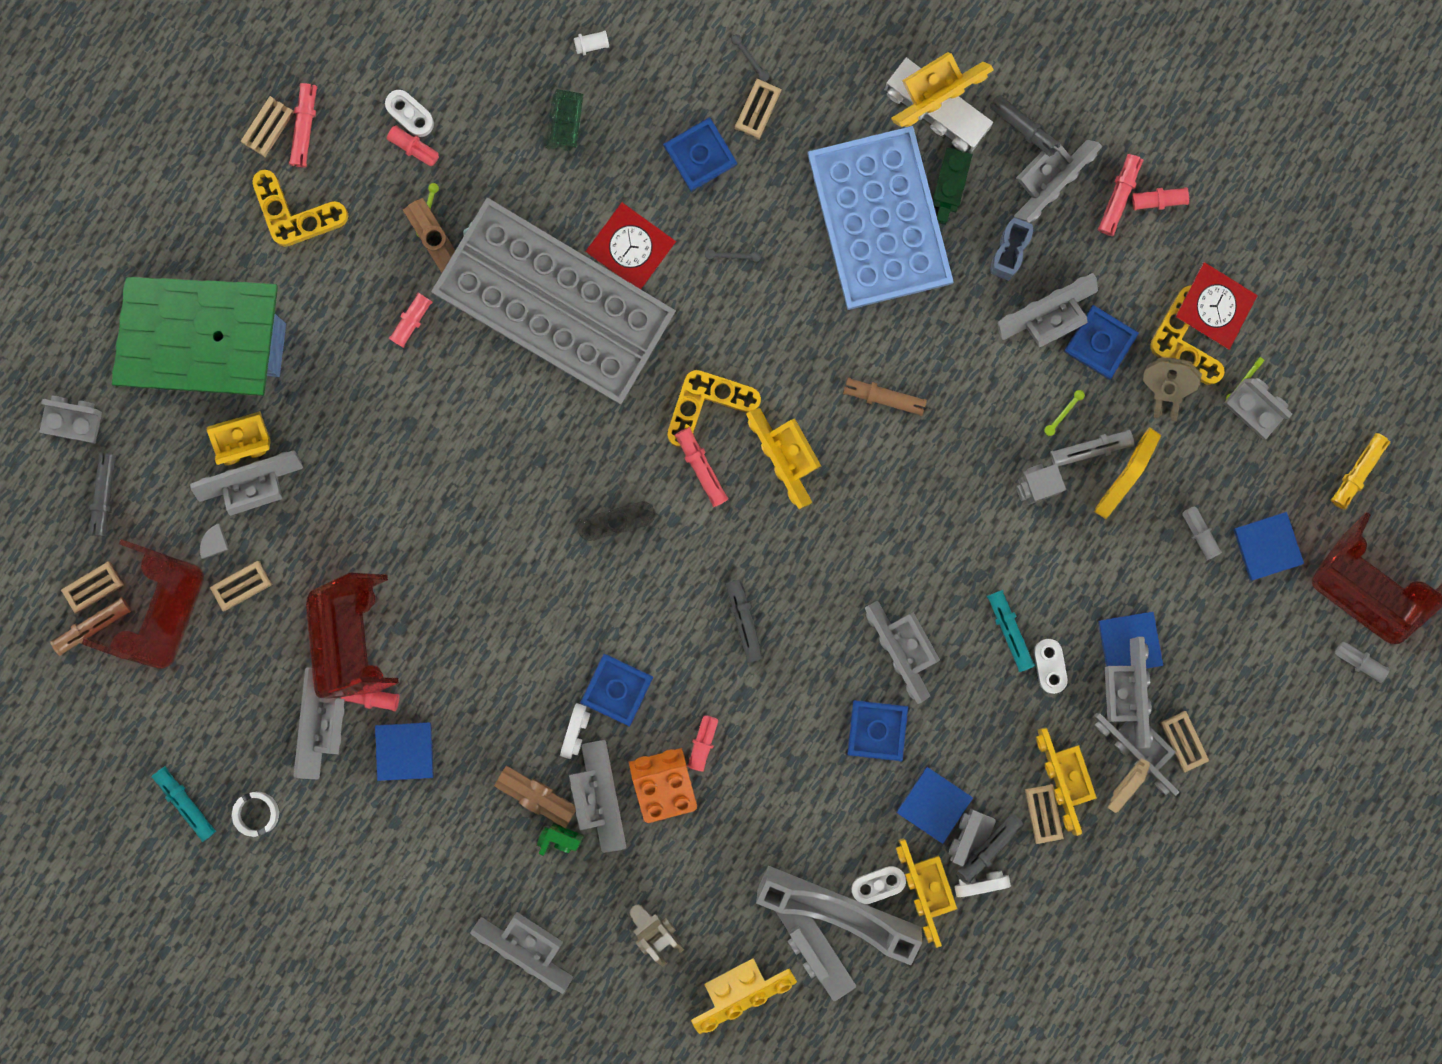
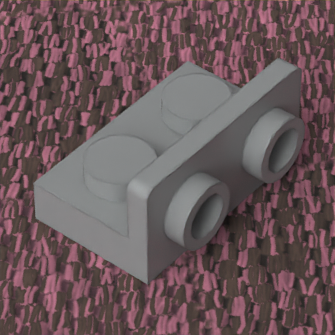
[1223,378,1292,439]
[39,395,102,444]

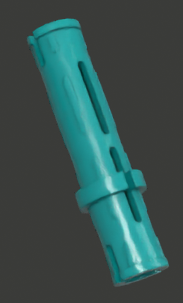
[987,590,1035,672]
[151,766,217,842]

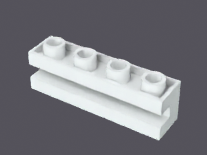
[885,57,993,154]

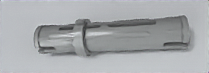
[1050,430,1134,467]

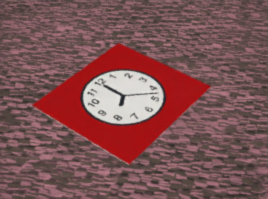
[585,202,676,289]
[1175,262,1258,350]

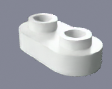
[385,90,434,137]
[1034,639,1068,694]
[560,703,590,759]
[852,866,906,904]
[954,871,1011,897]

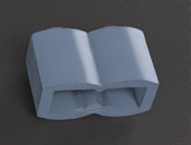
[990,217,1033,281]

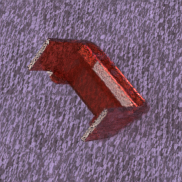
[1312,512,1442,644]
[82,539,204,669]
[306,573,399,698]

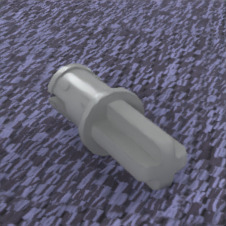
[1182,506,1222,560]
[1335,642,1390,683]

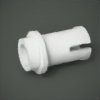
[574,30,609,56]

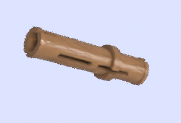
[843,377,927,416]
[50,597,131,656]

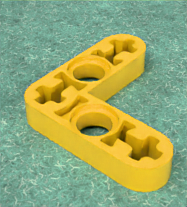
[252,170,348,247]
[1150,285,1224,385]
[667,370,761,447]
[1094,427,1161,519]

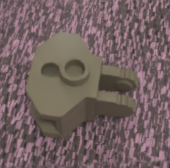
[1143,357,1202,421]
[629,904,684,967]

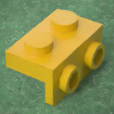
[207,411,271,465]

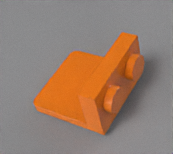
[629,748,697,823]

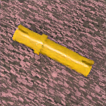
[1331,433,1390,510]

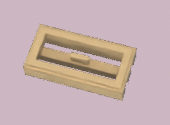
[735,79,782,140]
[241,96,294,157]
[61,561,124,614]
[210,561,272,611]
[1160,711,1209,773]
[1108,758,1150,813]
[1025,784,1064,844]

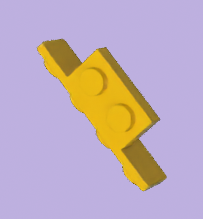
[891,52,994,127]
[746,408,821,509]
[1036,728,1097,836]
[896,838,957,948]
[691,958,797,1034]

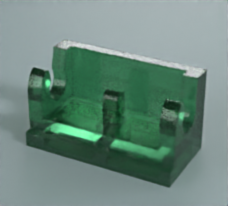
[545,89,583,151]

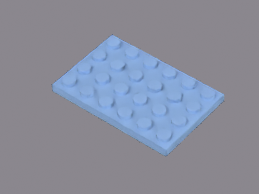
[807,126,953,310]

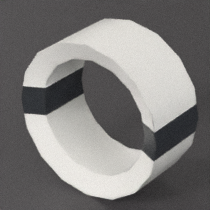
[232,792,279,837]

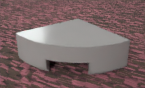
[200,524,229,559]

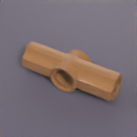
[403,198,455,273]
[494,765,576,828]

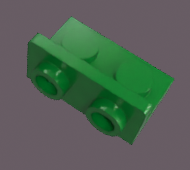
[536,823,584,856]

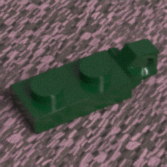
[932,148,973,225]

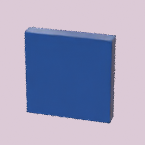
[663,117,737,192]
[1063,305,1139,380]
[1233,512,1304,581]
[1098,612,1163,669]
[580,654,653,727]
[847,700,908,761]
[375,722,434,781]
[896,767,973,844]

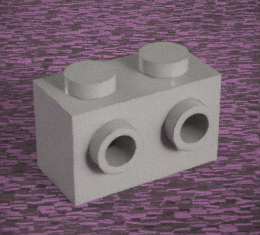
[1016,464,1066,505]

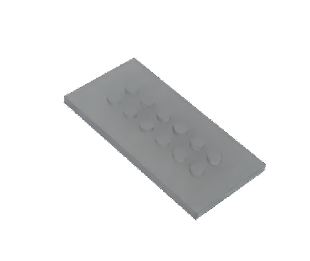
[431,198,676,405]

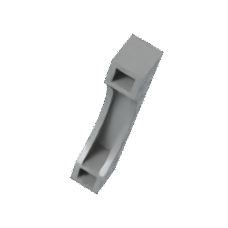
[756,866,922,965]

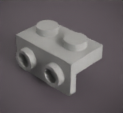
[948,809,996,866]

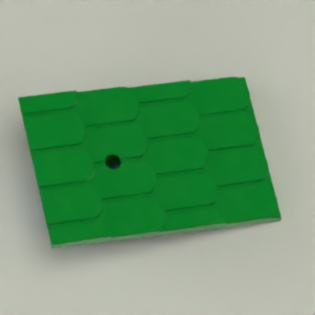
[112,277,286,396]

